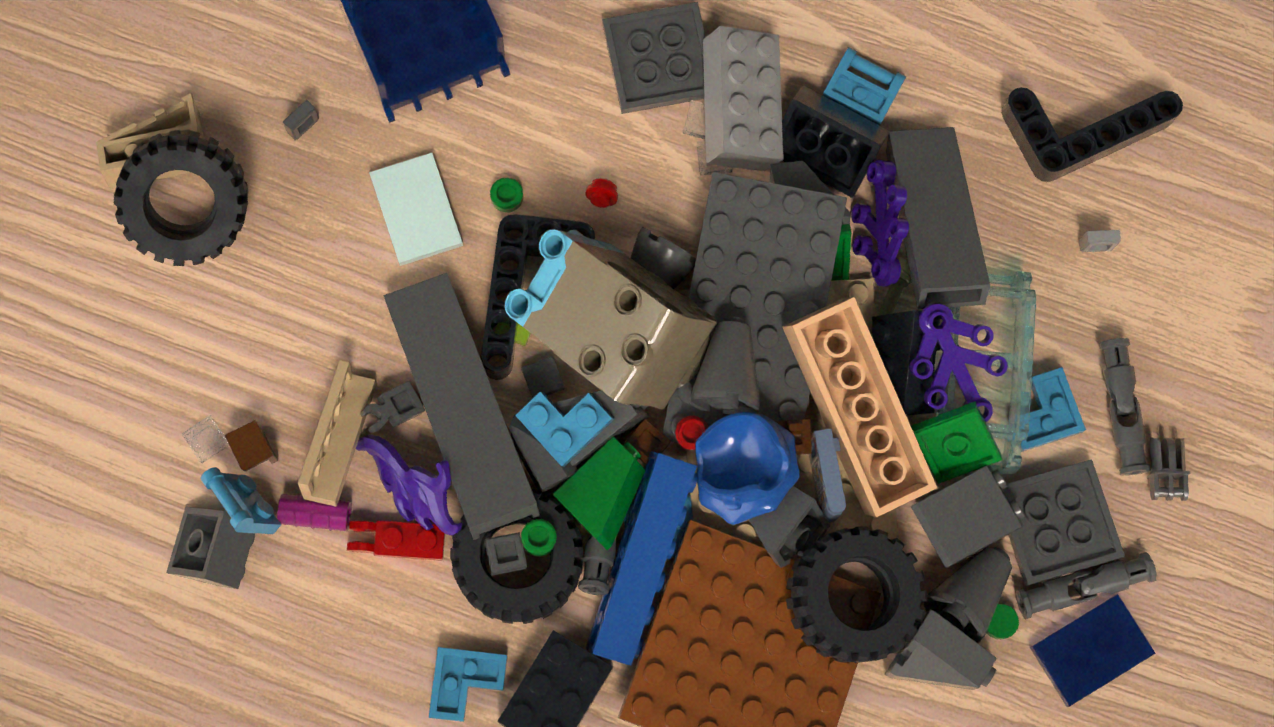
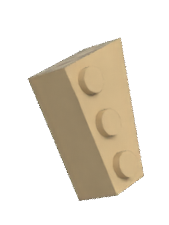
[96,93,204,190]

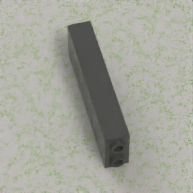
[886,127,990,310]

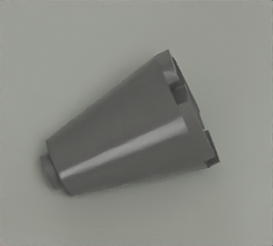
[630,227,696,289]
[690,317,760,415]
[924,547,1012,644]

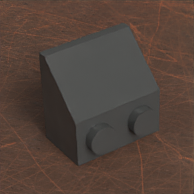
[166,507,255,589]

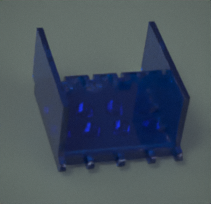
[337,0,511,123]

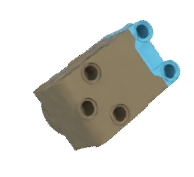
[505,229,717,409]

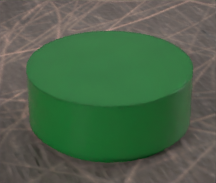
[490,178,523,212]
[521,519,557,556]
[987,604,1019,640]

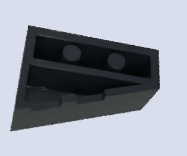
[872,310,942,416]

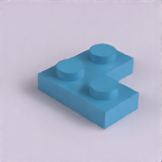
[1009,367,1086,452]
[515,391,615,467]
[429,647,508,722]

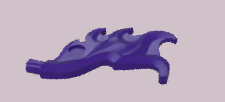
[356,434,462,535]

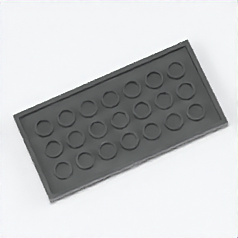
[662,172,847,458]

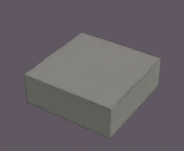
[1079,230,1121,252]

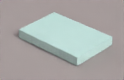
[369,153,463,266]

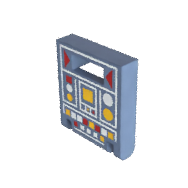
[809,428,846,523]

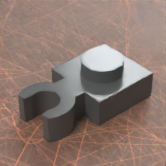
[360,381,425,432]

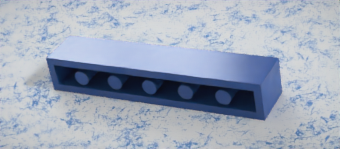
[585,451,697,666]

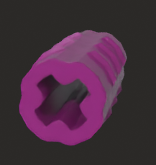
[277,494,352,531]

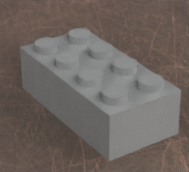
[703,26,783,171]

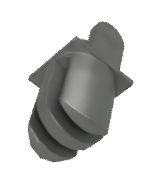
[1147,438,1190,501]

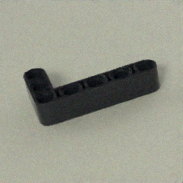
[1001,87,1183,182]
[481,214,595,380]

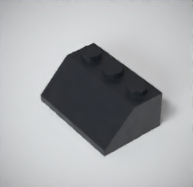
[782,85,889,198]

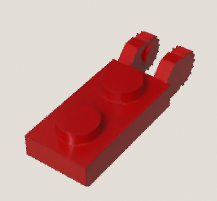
[347,520,445,561]

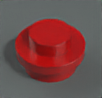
[585,178,618,208]
[675,416,709,450]

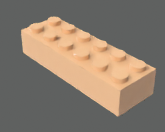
[782,297,937,517]

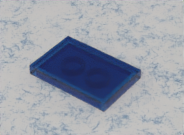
[1029,594,1156,707]

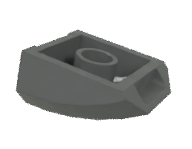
[509,414,578,498]

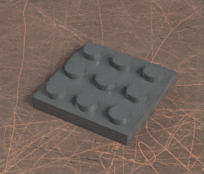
[602,2,706,114]
[1003,459,1125,586]

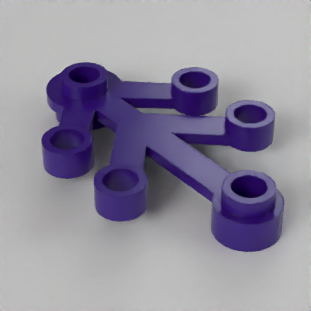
[851,160,909,287]
[910,303,1008,422]

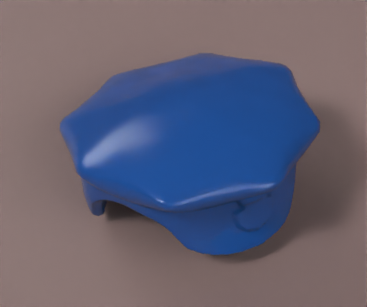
[695,412,800,525]

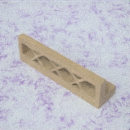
[298,360,376,507]

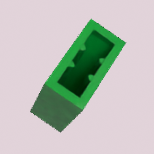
[553,437,645,550]

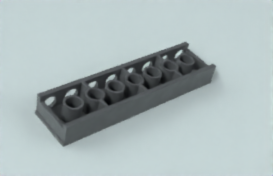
[383,273,540,540]

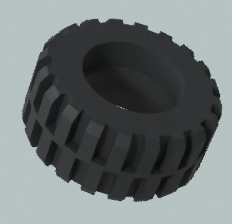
[114,130,248,266]
[450,489,583,624]
[786,526,927,663]

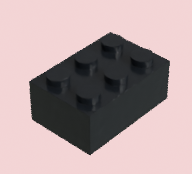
[497,630,613,727]

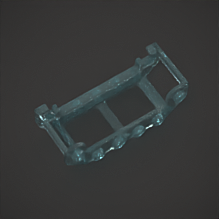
[936,271,1036,475]

